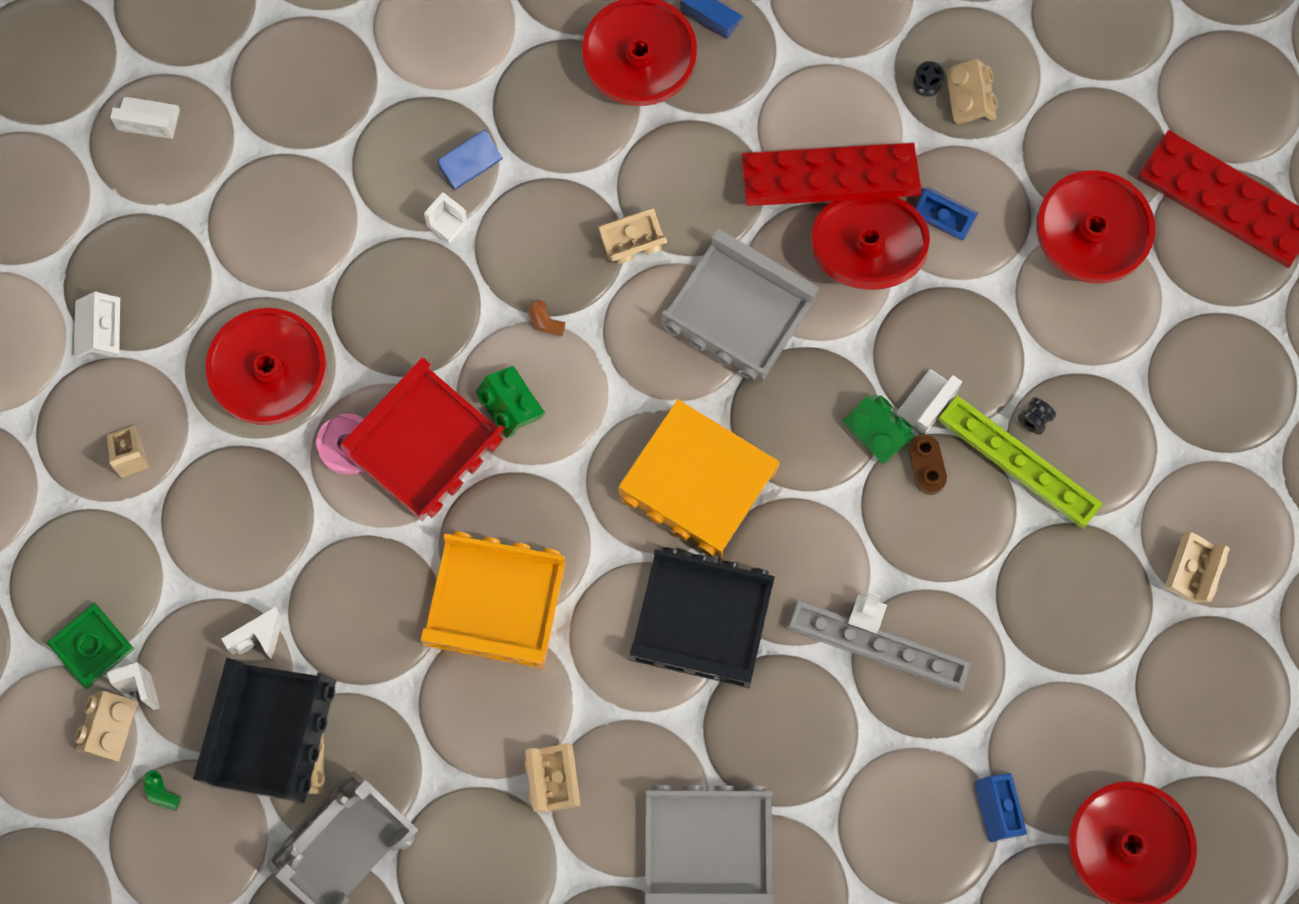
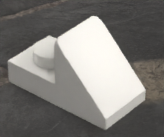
[222,607,283,659]

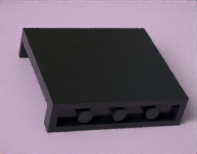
[629,547,775,689]
[193,658,337,803]

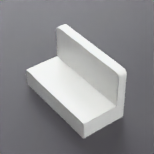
[110,97,180,139]
[74,291,120,357]
[896,369,962,434]
[107,662,160,710]

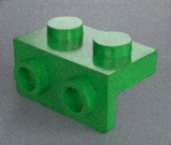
[476,366,545,438]
[843,394,916,464]

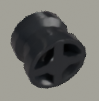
[913,61,944,97]
[1018,397,1056,435]

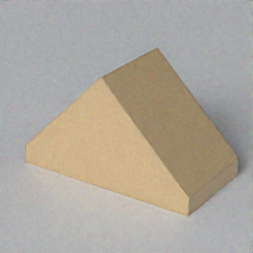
[106,425,150,478]

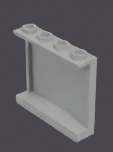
[661,229,819,383]
[645,785,773,904]

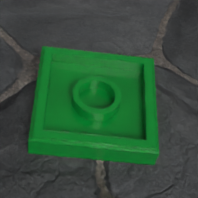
[46,602,135,689]

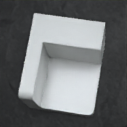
[424,192,468,243]

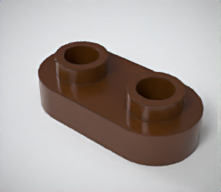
[909,434,947,495]

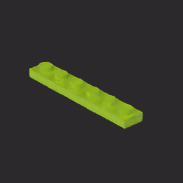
[938,395,1103,530]

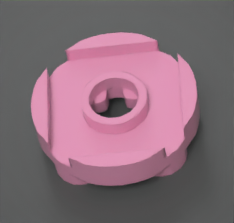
[316,414,364,475]

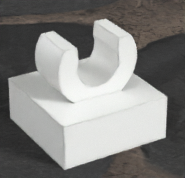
[848,591,887,634]

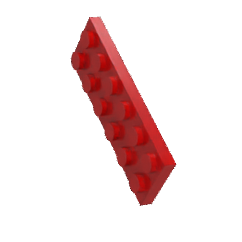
[1137,130,1299,268]
[741,142,922,206]

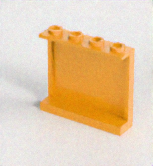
[618,399,780,558]
[421,531,566,669]

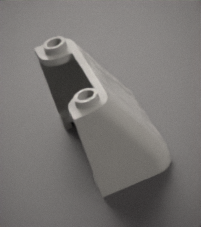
[267,771,418,904]

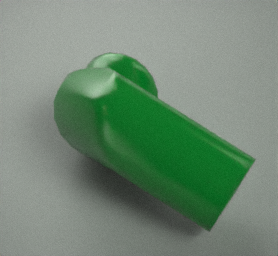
[142,770,182,811]

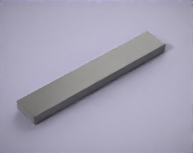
[787,599,972,693]

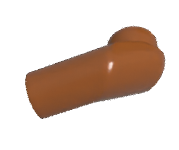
[528,300,566,336]

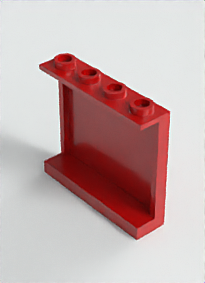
[340,357,504,522]

